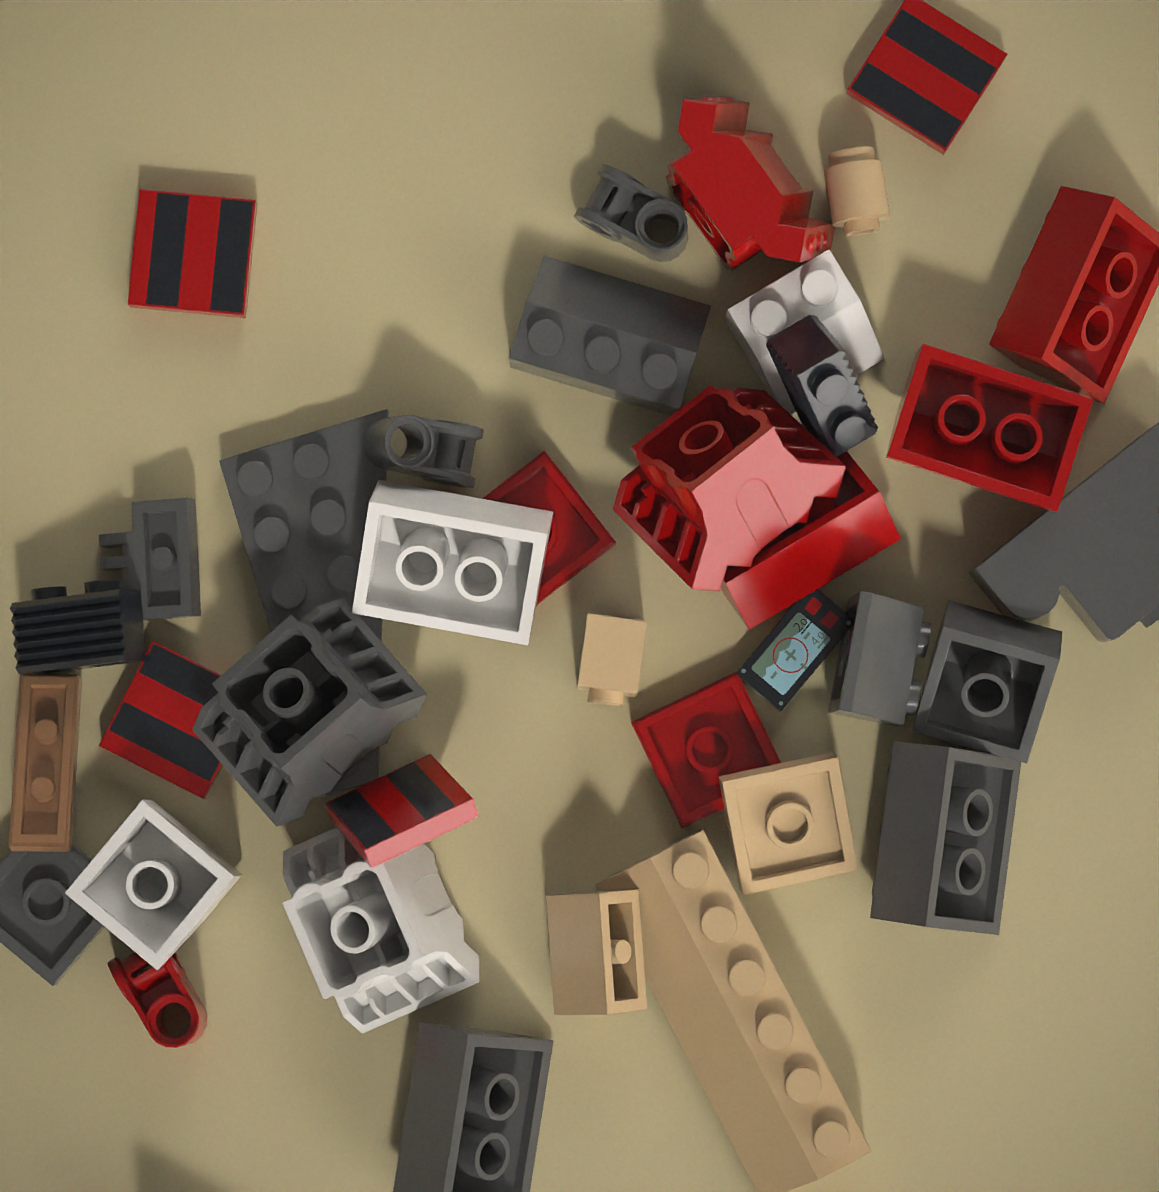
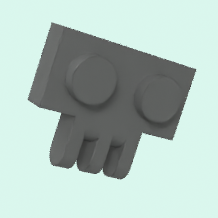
[99,497,201,620]

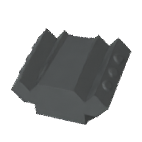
[192,598,427,827]

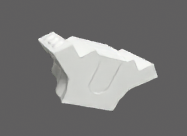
[282,827,479,1034]

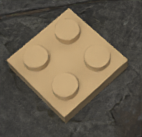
[718,752,858,895]

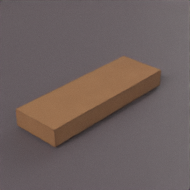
[9,674,82,852]

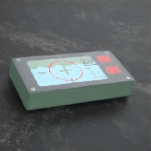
[736,589,854,712]

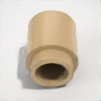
[824,146,890,236]

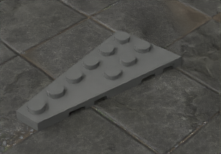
[219,409,389,798]

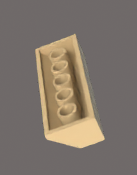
[597,829,872,1192]

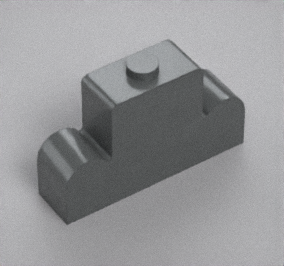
[969,422,1159,642]

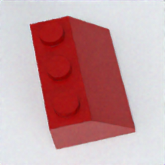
[989,186,1159,404]
[886,343,1094,513]
[721,451,901,630]

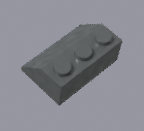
[509,256,711,416]
[870,741,1021,935]
[393,1022,553,1192]

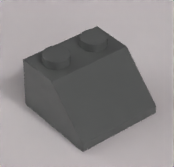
[828,591,931,726]
[912,600,1062,764]

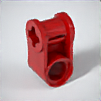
[107,952,208,1048]

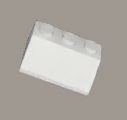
[352,480,553,645]

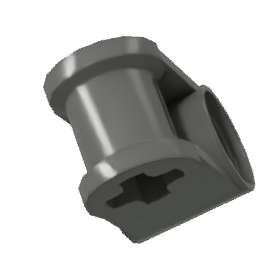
[574,164,688,262]
[364,415,484,488]

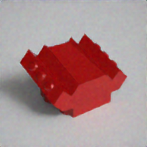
[666,96,835,271]
[612,385,846,591]

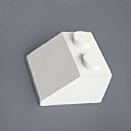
[725,249,885,415]
[65,800,242,970]

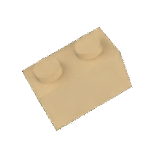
[577,613,648,707]
[546,889,647,1015]

